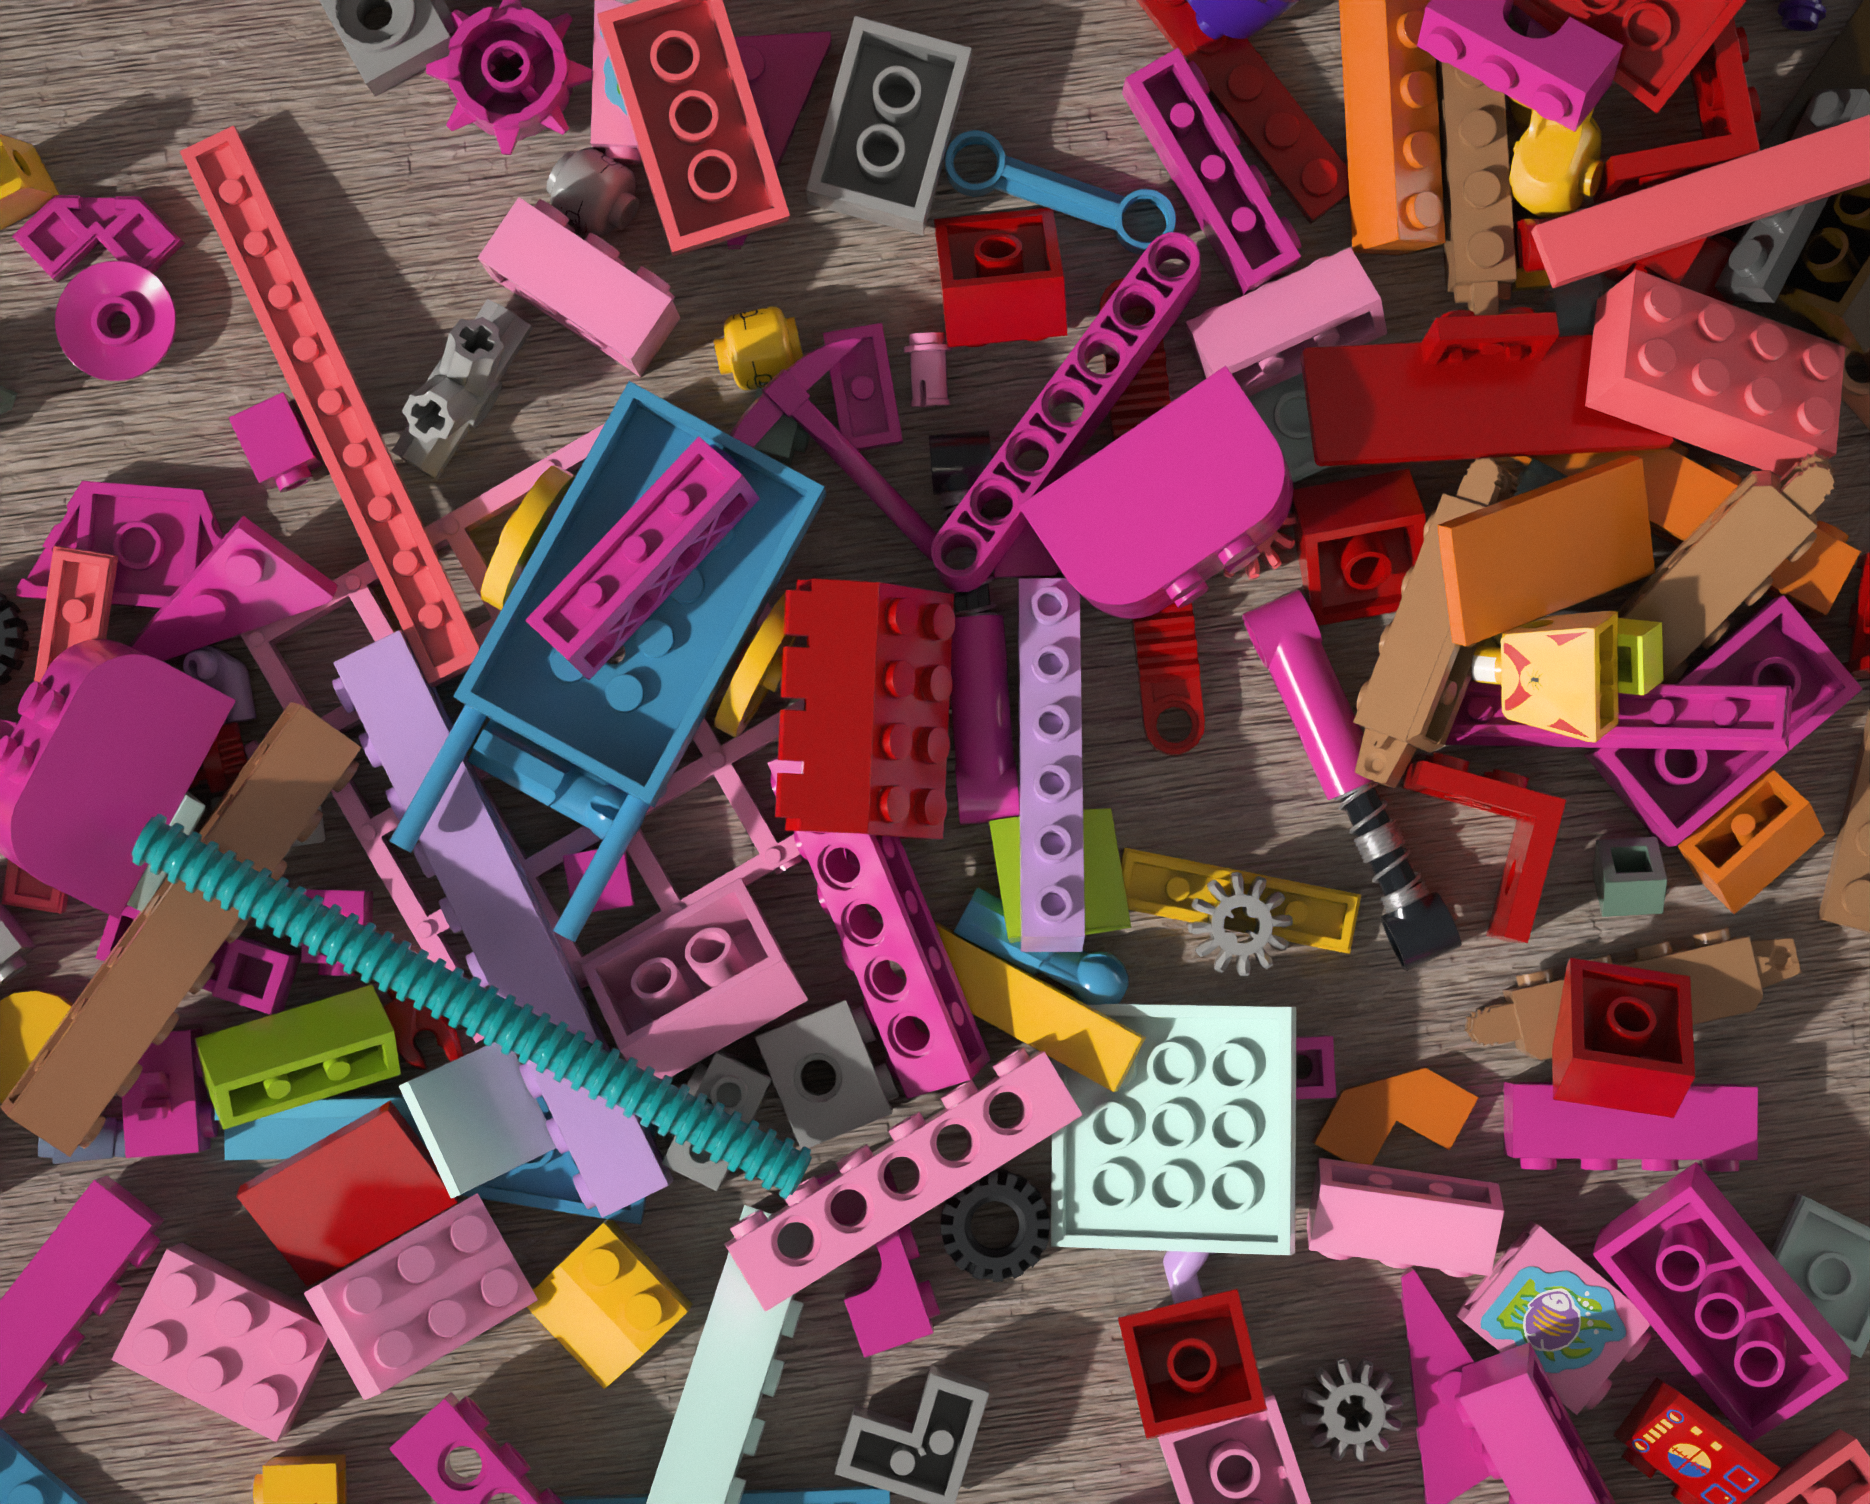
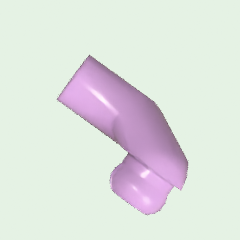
[183,646,257,724]
[1163,1251,1216,1304]

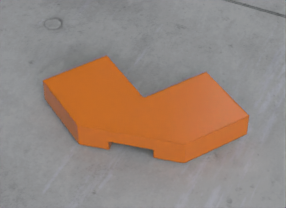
[1312,1067,1479,1165]

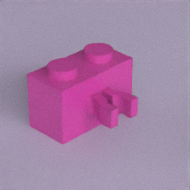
[122,1028,219,1158]

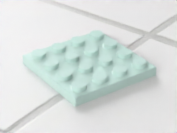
[1051,1003,1296,1255]

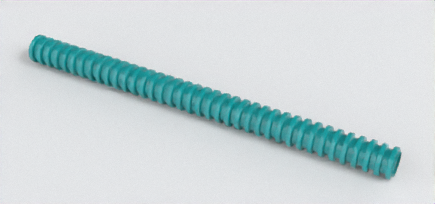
[132,813,812,1199]

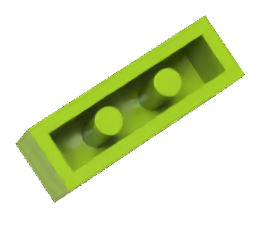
[195,985,401,1130]

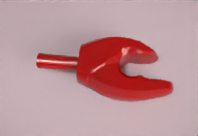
[383,988,464,1070]

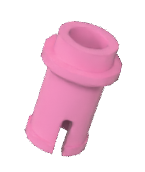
[904,332,952,407]

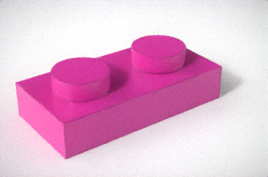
[823,323,903,451]

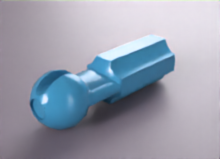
[467,719,645,840]
[954,887,1129,1005]

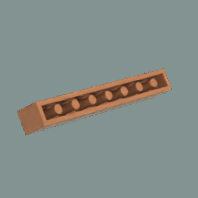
[0,702,362,1157]

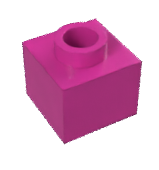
[1296,1035,1337,1100]

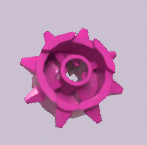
[426,0,593,155]

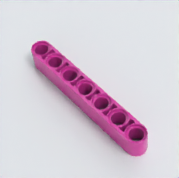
[931,232,1201,592]

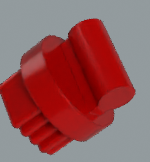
[189,722,248,794]

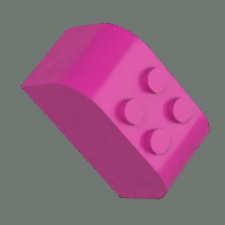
[1018,365,1293,619]
[0,639,236,919]

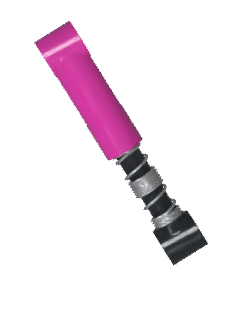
[929,430,1020,825]
[1242,589,1462,971]

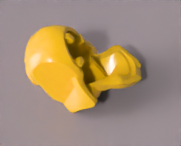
[1507,95,1604,218]

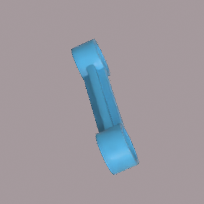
[945,130,1176,255]

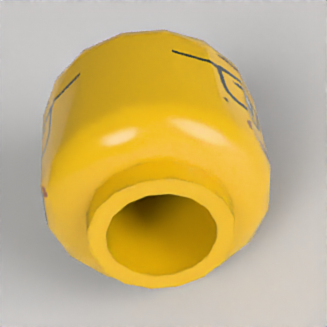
[713,306,803,390]

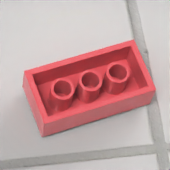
[597,0,790,257]
[1585,269,1845,477]

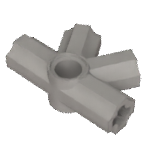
[392,299,533,481]

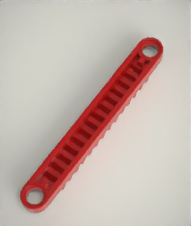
[1098,278,1205,756]

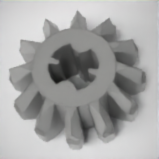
[1188,872,1293,976]
[1300,1357,1404,1462]

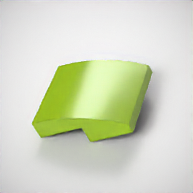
[989,808,1131,943]

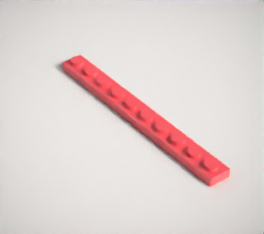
[180,125,481,688]

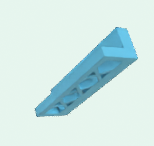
[215,1095,429,1160]

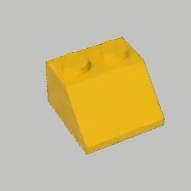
[527,1219,693,1389]

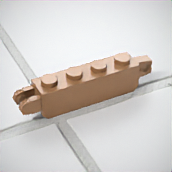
[1435,58,1517,315]
[1616,452,1836,684]
[1353,457,1519,788]
[1463,927,1801,1060]

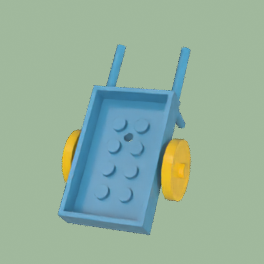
[390,381,826,942]

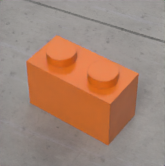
[1678,767,1825,915]

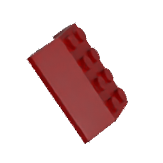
[775,578,955,840]

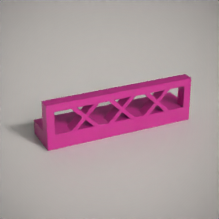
[525,436,760,680]

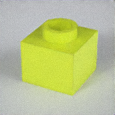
[1618,618,1664,696]

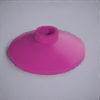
[55,261,177,381]

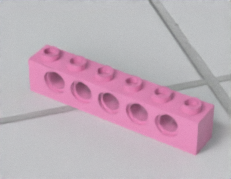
[724,1047,1083,1312]

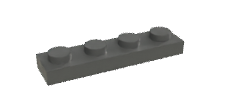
[1715,89,1870,303]

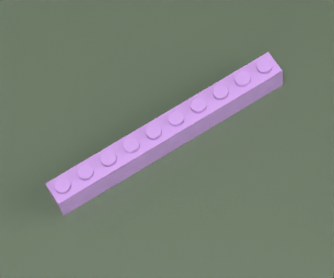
[332,630,674,1218]

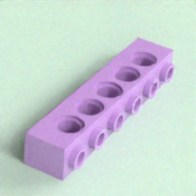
[1017,578,1085,952]

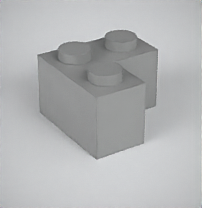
[835,1365,990,1504]

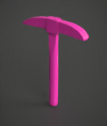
[730,338,937,561]

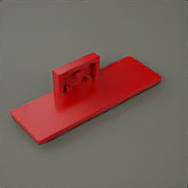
[1300,307,1674,466]

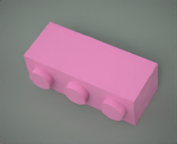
[1186,247,1387,397]
[1307,1158,1504,1277]

